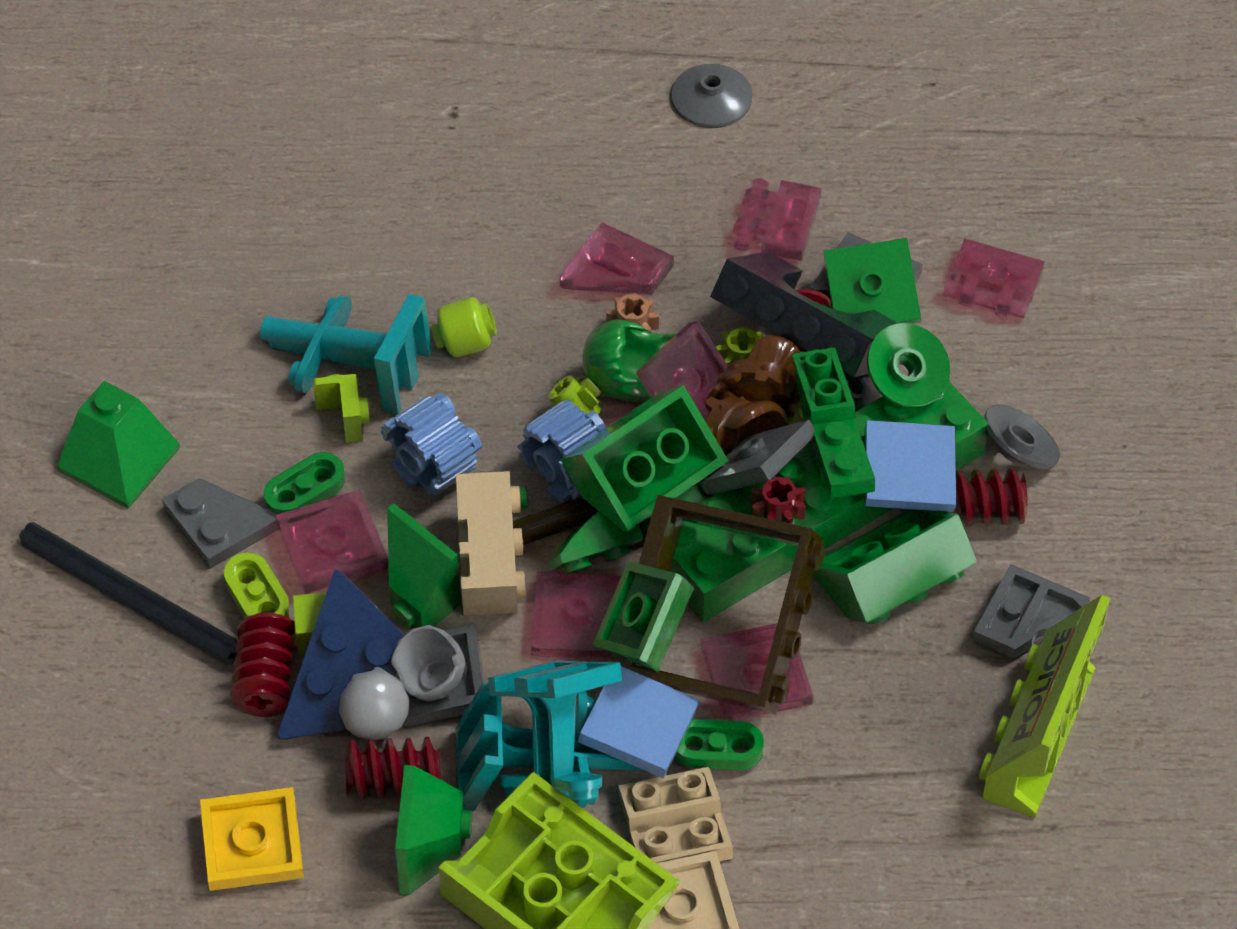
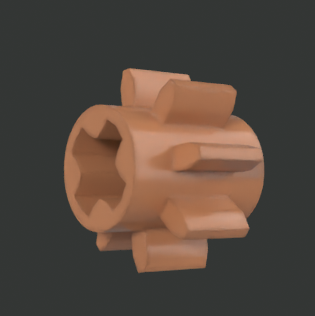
[606,293,659,332]

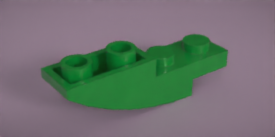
[792,347,875,498]
[547,484,715,574]

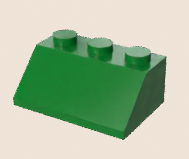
[560,385,729,532]
[813,509,977,624]

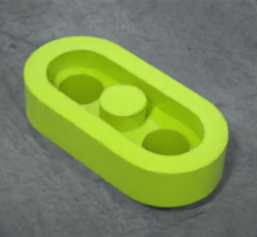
[224,552,290,618]

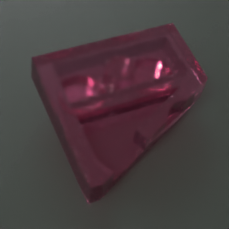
[560,222,674,295]

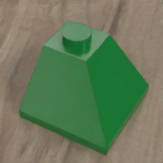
[57,381,180,509]
[387,503,461,629]
[395,765,473,895]

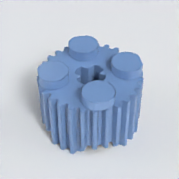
[380,393,482,498]
[517,400,606,503]

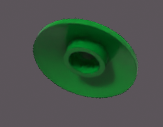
[867,323,951,408]

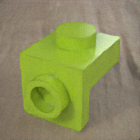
[313,374,370,443]

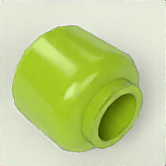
[431,297,497,358]

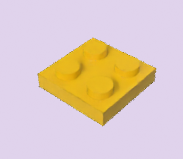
[200,787,304,891]

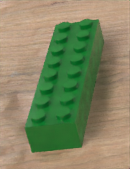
[670,381,989,623]

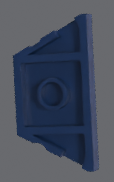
[277,569,404,740]

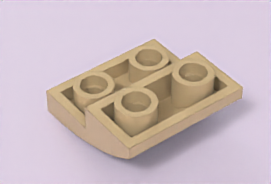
[618,767,733,863]

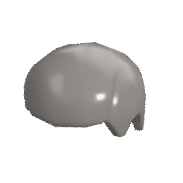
[391,625,465,702]
[339,667,409,740]

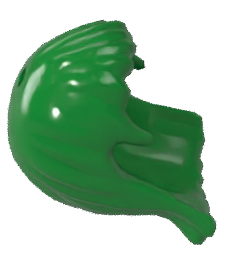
[582,319,694,402]

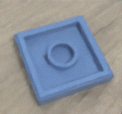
[864,420,956,512]
[578,666,700,779]

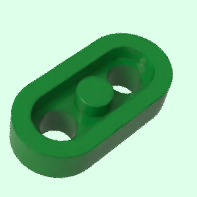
[264,452,345,520]
[674,719,764,770]

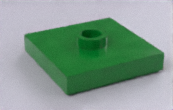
[823,238,922,324]

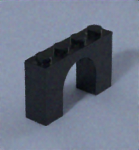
[710,251,898,377]

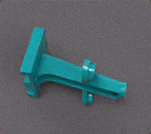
[260,294,432,415]
[488,661,622,800]
[455,682,645,811]

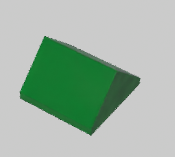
[593,561,694,672]

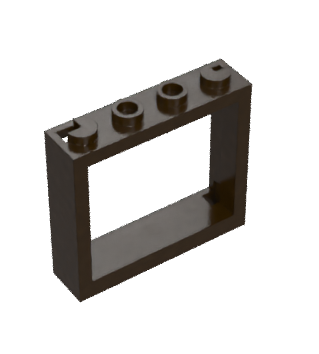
[612,495,825,715]

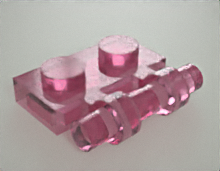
[733,178,822,261]
[943,238,1045,319]

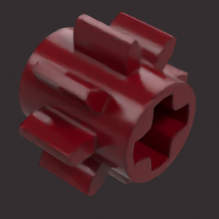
[751,476,806,524]

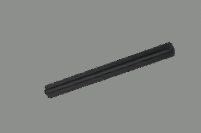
[19,522,237,665]

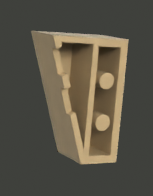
[456,471,526,616]

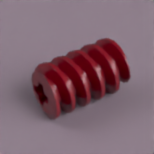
[951,468,1028,526]
[230,613,295,718]
[345,737,441,799]

